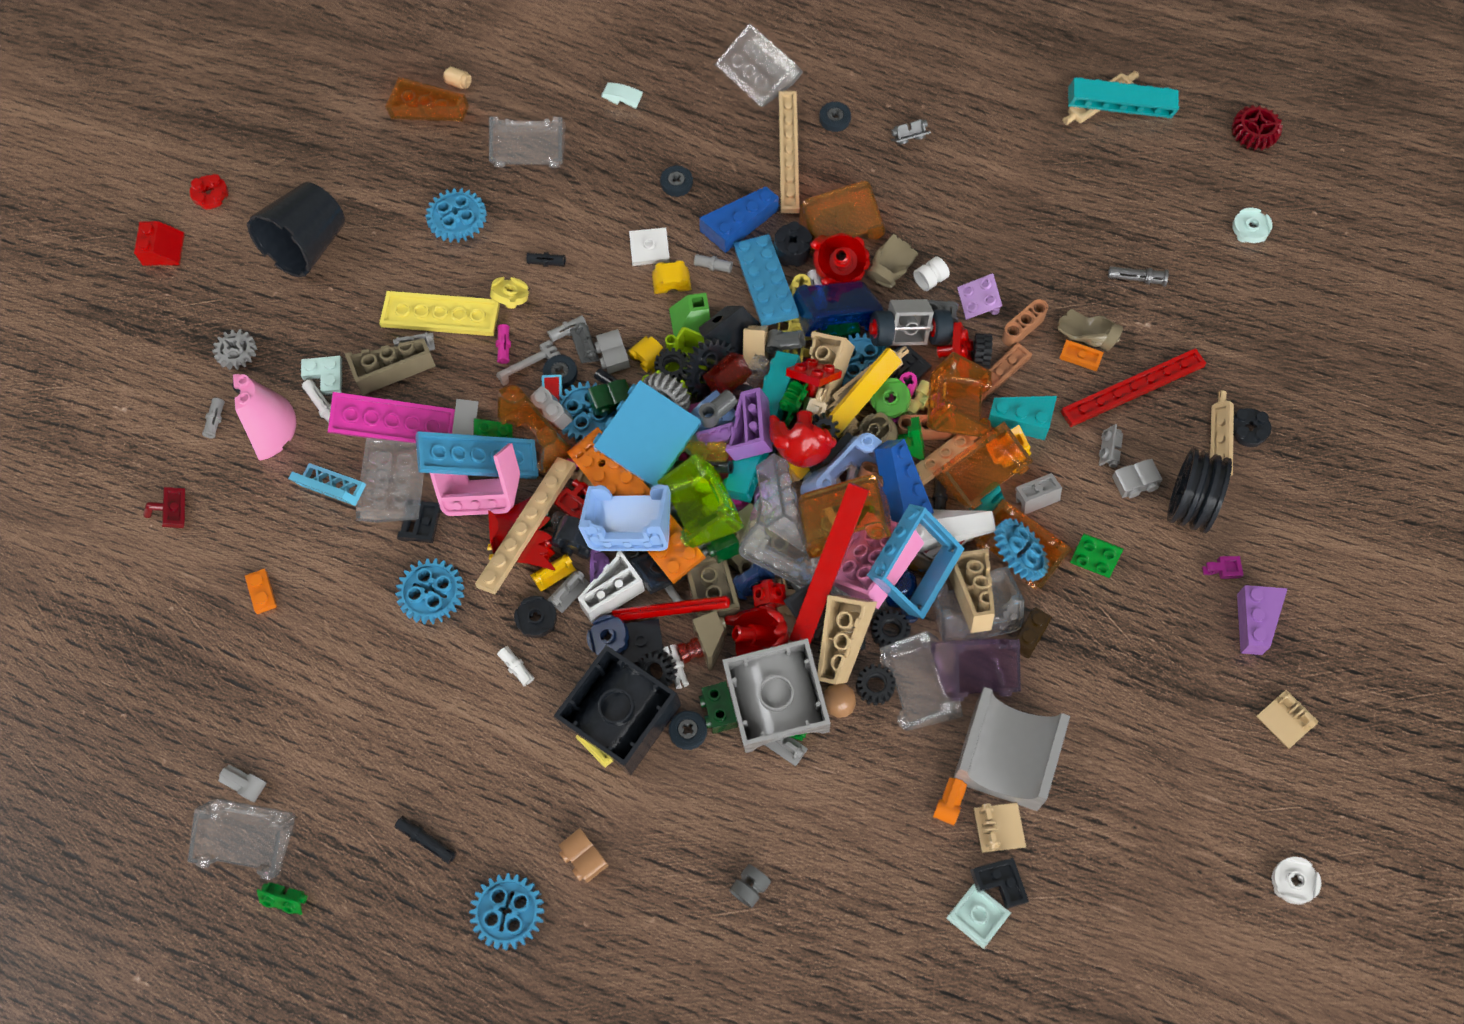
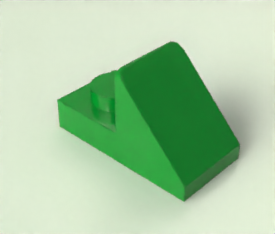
[898,417,925,460]

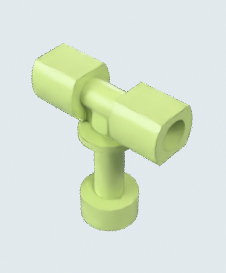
[904,380,955,417]

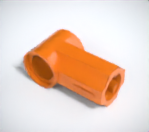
[933,778,967,826]

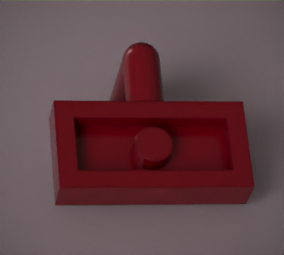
[143,487,185,528]

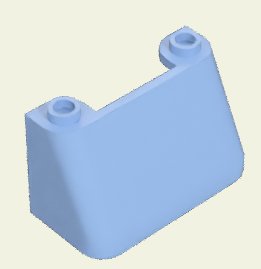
[800,433,882,514]
[578,484,671,551]

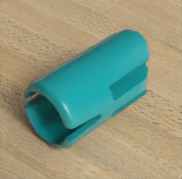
[969,483,1005,511]

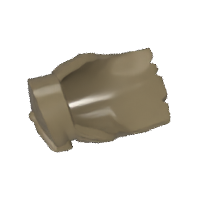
[867,234,918,288]
[1057,309,1123,352]

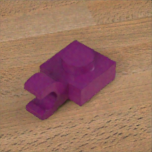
[1202,556,1244,579]

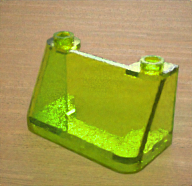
[657,453,744,548]

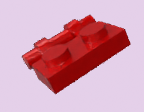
[554,479,589,519]

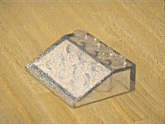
[715,23,803,107]
[356,437,424,523]
[756,453,810,554]

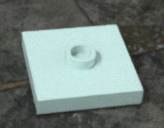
[946,884,1011,949]

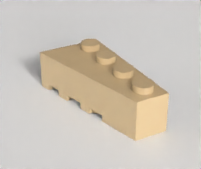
[948,548,995,633]
[817,595,878,684]

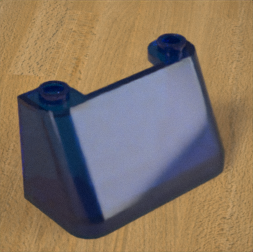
[793,281,884,337]

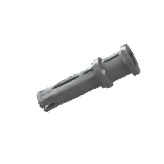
[1108,266,1169,287]

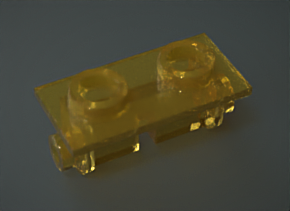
[687,440,729,462]

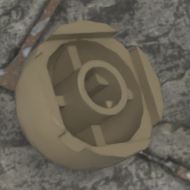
[858,412,898,444]

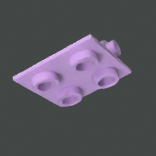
[957,273,1002,320]

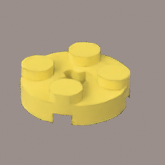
[490,277,529,309]

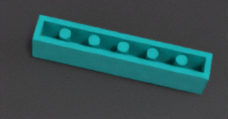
[1068,77,1179,118]

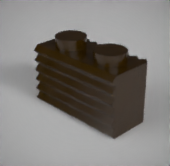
[1011,607,1052,659]

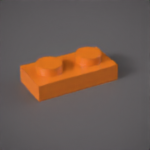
[1059,339,1104,372]
[245,568,277,614]

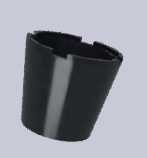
[247,182,345,277]

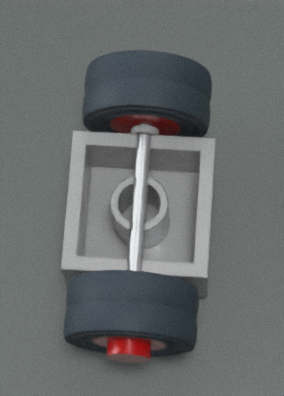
[869,299,953,346]

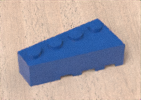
[699,186,779,253]
[874,439,934,524]

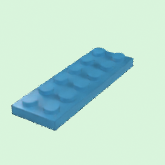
[733,234,799,326]
[415,431,539,479]

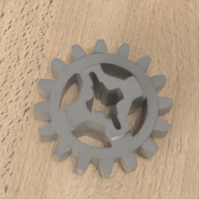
[212,329,257,370]

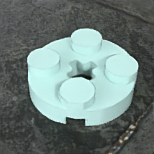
[1232,208,1272,243]

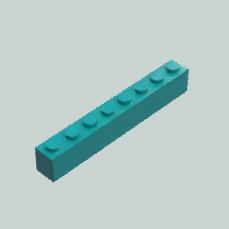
[723,351,801,503]

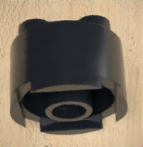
[774,221,812,267]
[550,516,592,559]

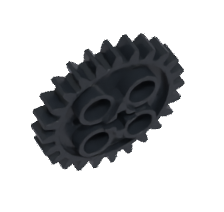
[682,338,740,401]

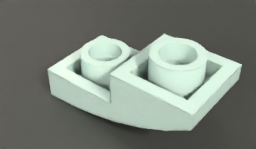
[602,83,643,109]

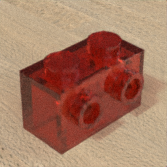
[703,352,752,394]

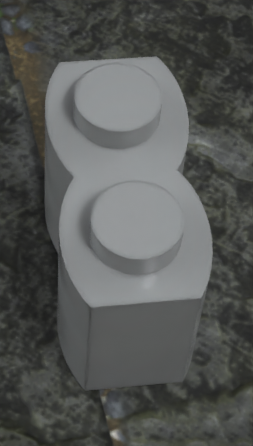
[594,329,630,374]
[531,386,573,430]
[1112,459,1163,498]

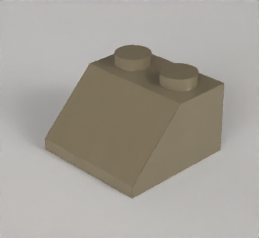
[692,611,727,671]

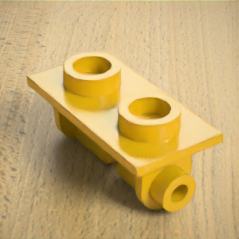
[530,554,576,592]

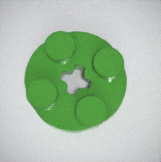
[871,378,911,418]

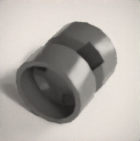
[729,864,771,908]

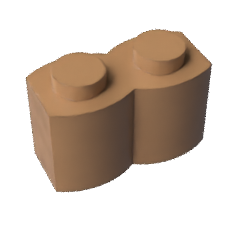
[559,828,608,883]

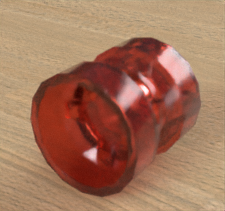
[676,637,704,664]

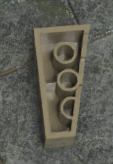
[345,338,435,395]

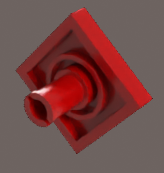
[937,322,973,376]
[786,358,842,398]

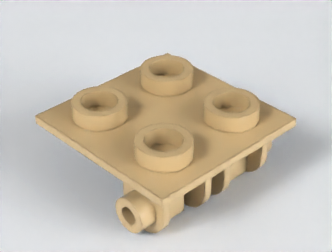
[1256,690,1319,749]
[974,803,1026,853]

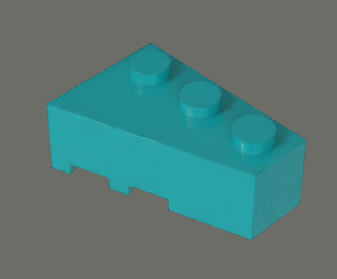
[986,396,1057,441]

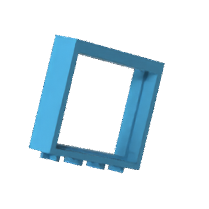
[867,504,964,619]

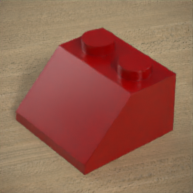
[134,221,185,266]

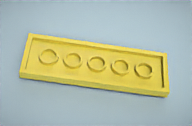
[380,291,500,336]

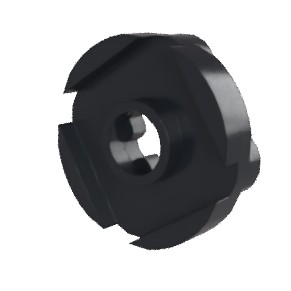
[1233,408,1271,447]
[514,596,557,638]

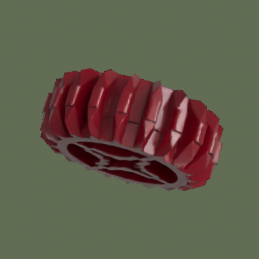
[1231,104,1283,151]

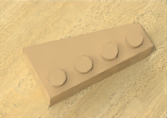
[803,331,855,417]

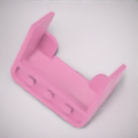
[430,443,520,516]

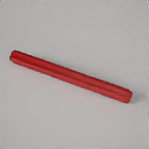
[612,596,730,621]

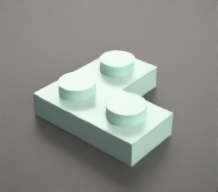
[301,356,342,395]

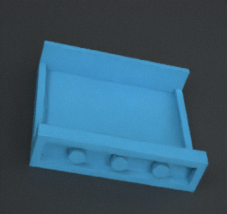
[593,380,701,488]

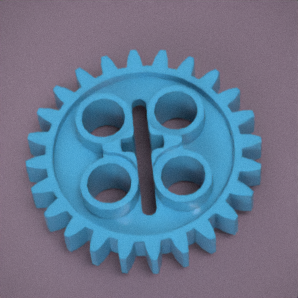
[425,188,487,243]
[842,333,891,387]
[559,381,618,442]
[994,518,1049,582]
[395,558,465,625]
[469,873,545,951]

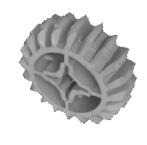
[642,372,691,411]

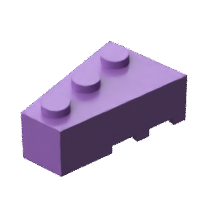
[1237,585,1288,655]

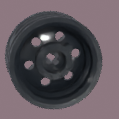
[1167,447,1232,534]

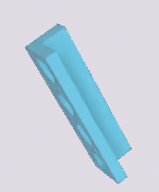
[288,463,366,506]

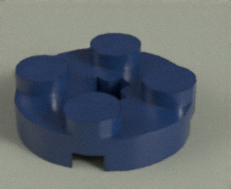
[733,562,775,600]
[587,615,629,655]

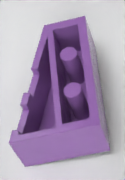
[725,387,773,461]

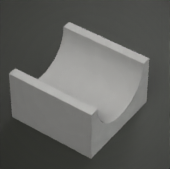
[723,638,831,753]
[953,687,1070,811]

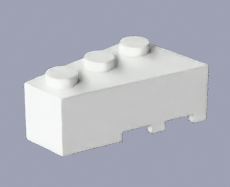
[578,551,645,623]

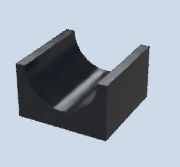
[553,645,681,776]

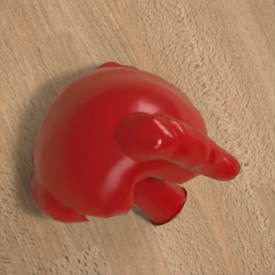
[810,233,870,294]
[769,410,837,468]
[724,606,789,658]

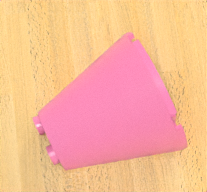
[233,374,296,461]

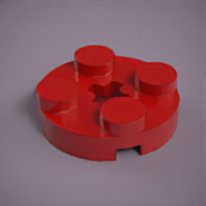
[190,174,229,209]

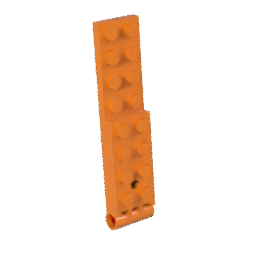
[567,427,706,584]

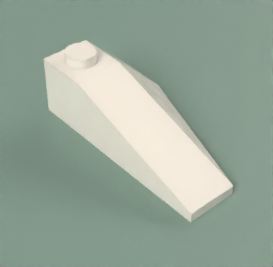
[915,510,996,552]

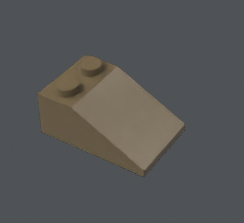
[687,556,740,618]

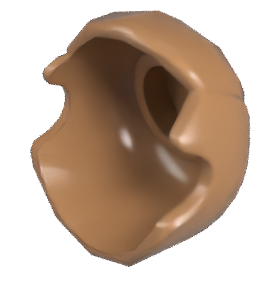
[823,683,856,718]

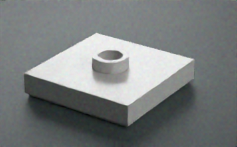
[629,228,670,266]

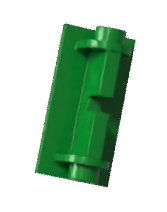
[257,882,308,915]

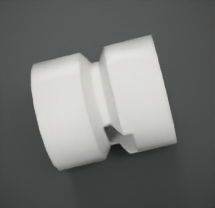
[913,257,950,291]

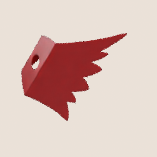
[488,496,556,571]

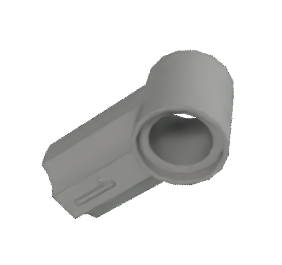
[218,765,267,803]

